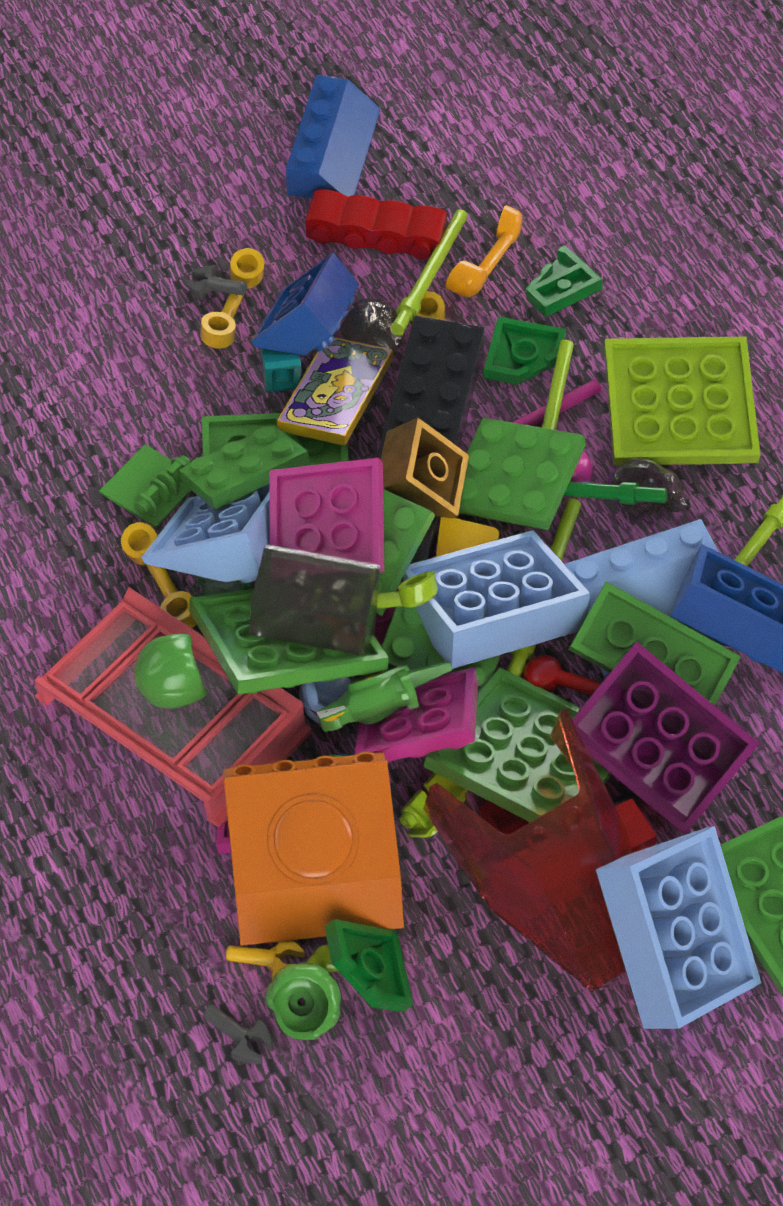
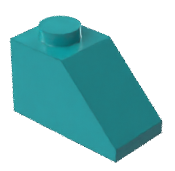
[260,348,301,393]

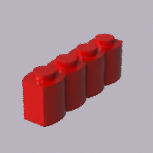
[305,190,447,260]

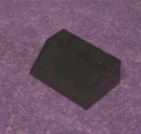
[250,544,380,656]

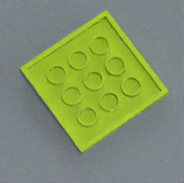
[604,337,761,466]

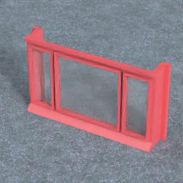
[35,587,312,827]

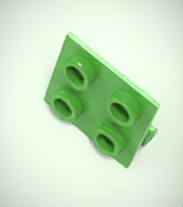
[99,444,192,528]

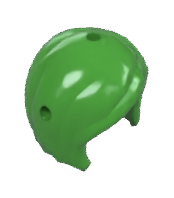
[134,633,208,709]
[265,963,341,1041]

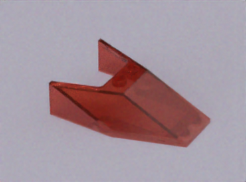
[423,709,633,992]

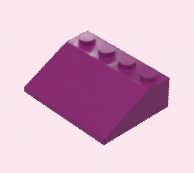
[561,642,760,835]

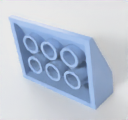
[142,483,270,583]
[564,519,718,678]
[402,530,590,669]
[596,826,761,1029]

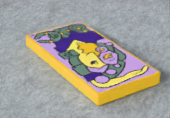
[277,338,393,446]

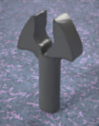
[185,265,247,301]
[203,1004,273,1064]

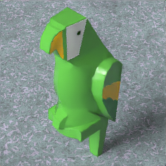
[316,661,452,732]

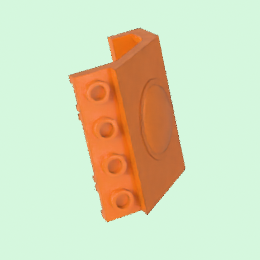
[223,752,404,946]

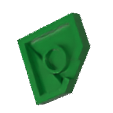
[483,316,566,385]
[324,919,414,1012]

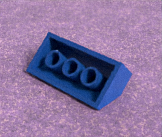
[286,74,380,199]
[250,252,359,356]
[671,544,783,674]

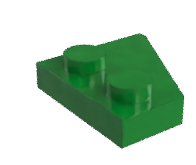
[526,245,603,317]

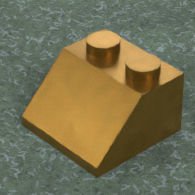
[381,418,469,518]

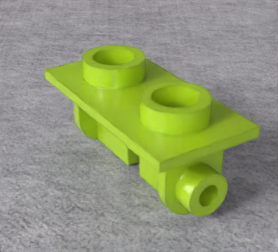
[399,773,468,838]

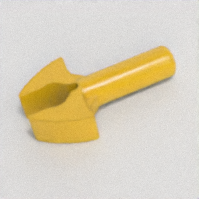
[225,940,305,980]

